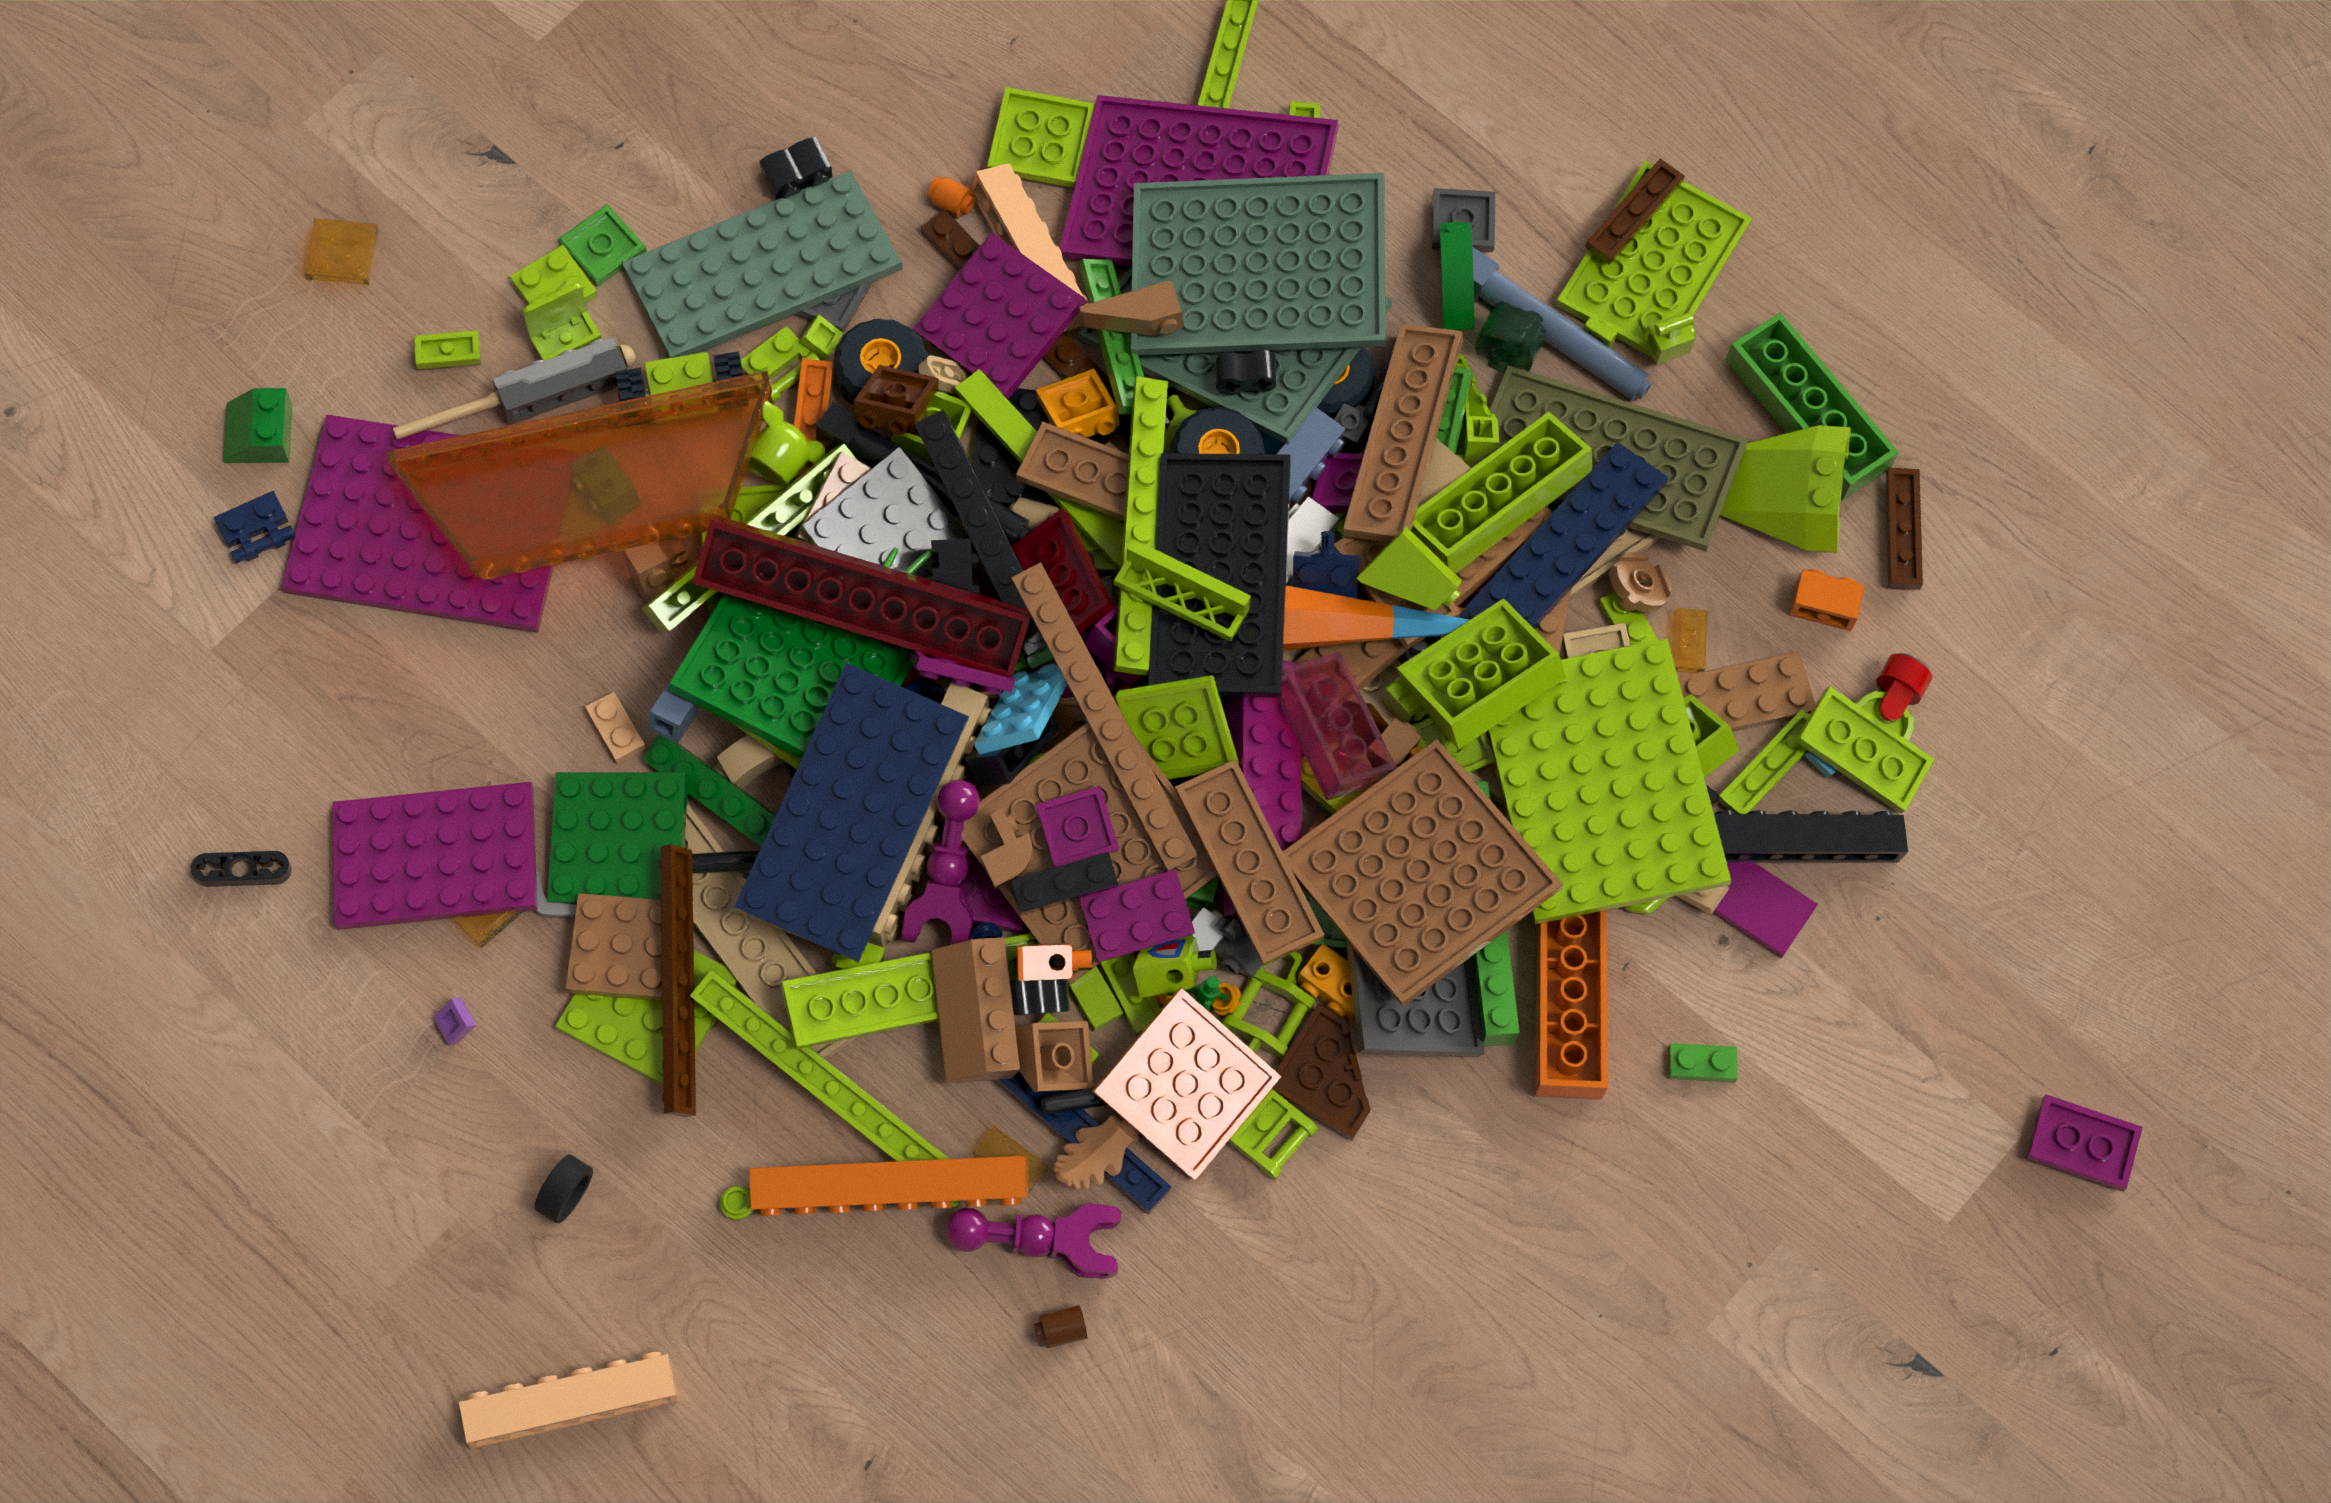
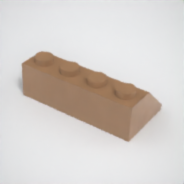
[931,937,1020,1083]

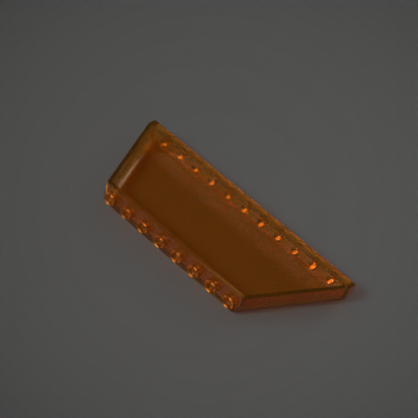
[386,371,772,580]

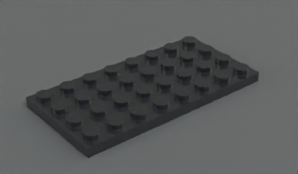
[1148,453,1291,698]

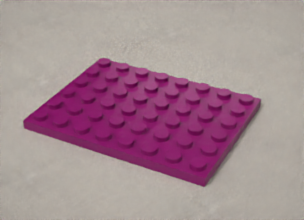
[1060,95,1339,266]
[281,415,579,632]

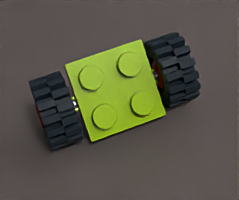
[615,351,749,428]

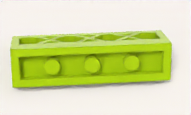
[1114,539,1251,642]

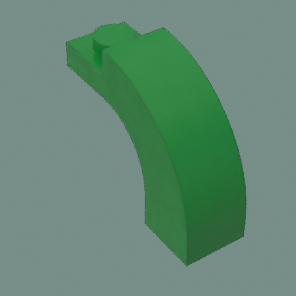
[1439,222,1474,330]

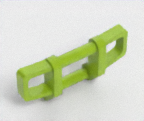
[1222,952,1316,1059]

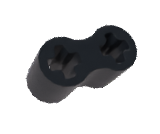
[1215,350,1276,395]
[1010,979,1070,1015]

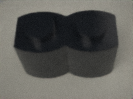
[759,137,833,200]

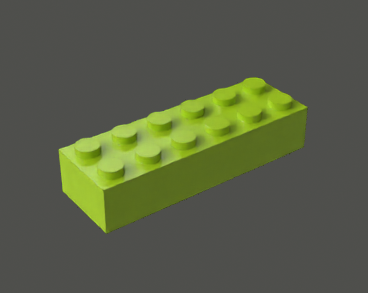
[1411,412,1592,574]

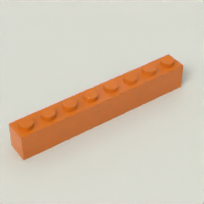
[750,1156,1029,1216]

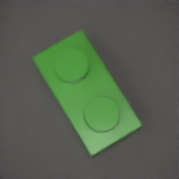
[1668,1043,1737,1083]

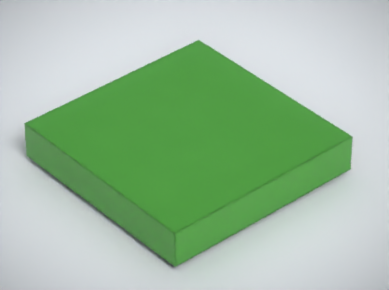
[558,204,647,287]

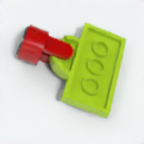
[1795,653,1935,814]

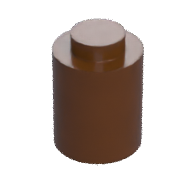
[1034,1305,1088,1349]

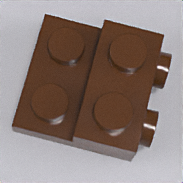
[854,365,939,435]

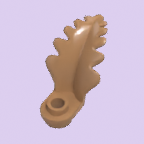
[1053,1114,1143,1190]

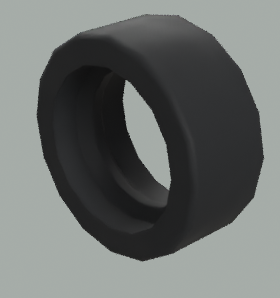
[535,1154,593,1223]

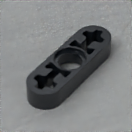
[191,851,292,887]

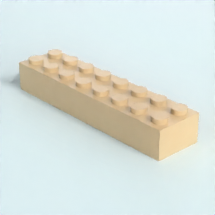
[868,682,992,948]

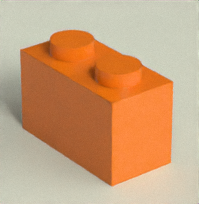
[1789,569,1865,631]

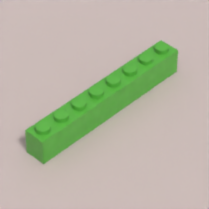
[1473,781,1520,1047]

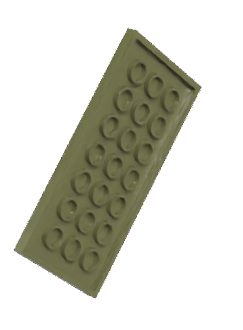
[1468,365,1748,552]

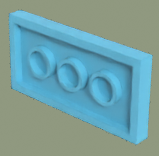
[974,664,1067,755]

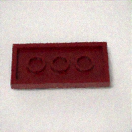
[1012,508,1115,634]

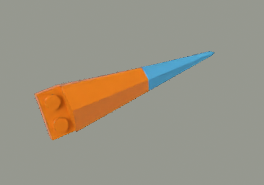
[1283,586,1469,651]

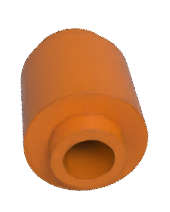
[927,176,975,218]

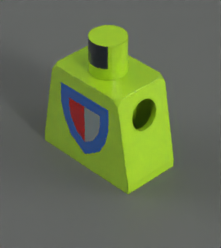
[1133,935,1217,998]

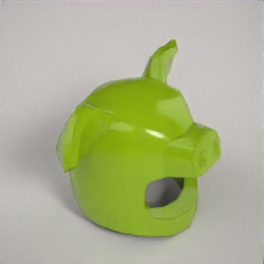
[743,400,826,486]

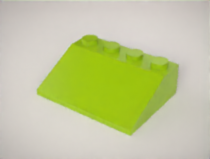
[1397,598,1566,750]

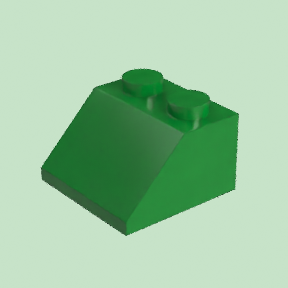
[223,388,292,463]

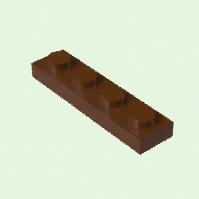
[1585,158,1685,265]
[1886,467,1923,590]

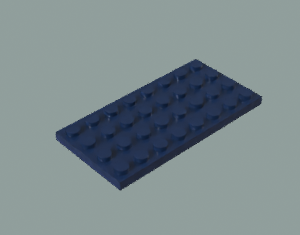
[734,663,969,963]

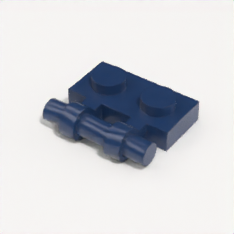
[214,490,295,564]

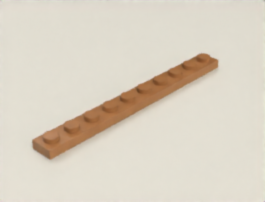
[1011,562,1198,871]

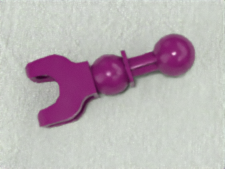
[902,780,980,945]
[945,1203,1122,1279]

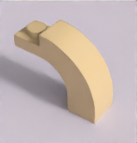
[714,735,784,789]

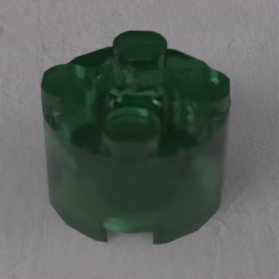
[1474,301,1546,373]

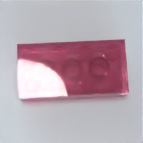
[1278,651,1396,801]

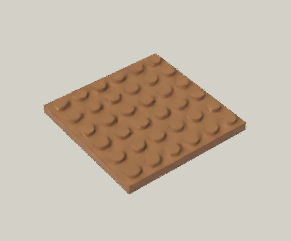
[962,722,1218,985]
[1283,739,1563,1007]

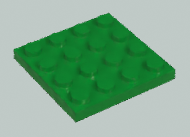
[547,772,689,904]

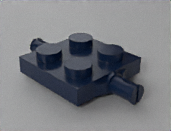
[1292,531,1360,599]

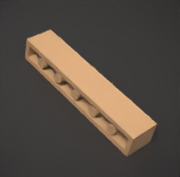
[971,163,1089,332]
[459,1352,678,1449]

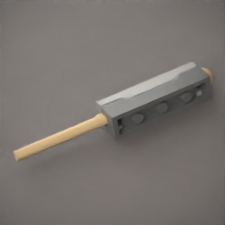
[393,337,635,440]

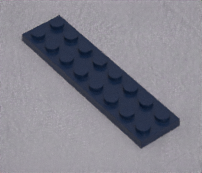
[1459,442,1668,629]

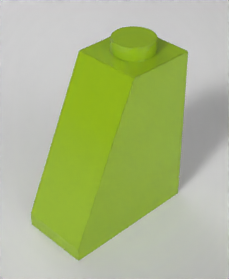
[1357,527,1462,611]

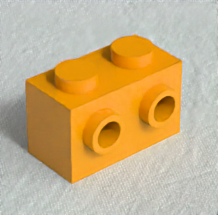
[1297,944,1355,1022]

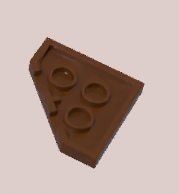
[1272,1003,1371,1141]

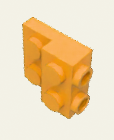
[1036,369,1120,438]

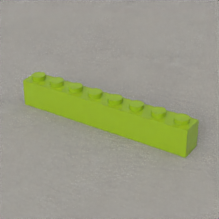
[641,444,857,634]

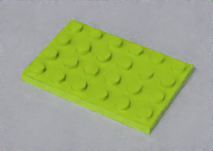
[1556,161,1752,364]

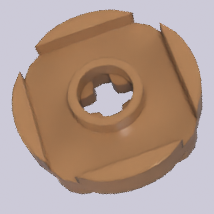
[1608,552,1672,613]

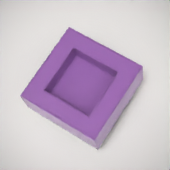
[433,997,476,1045]

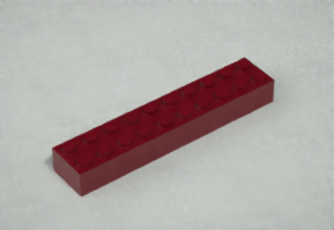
[692,515,1031,677]

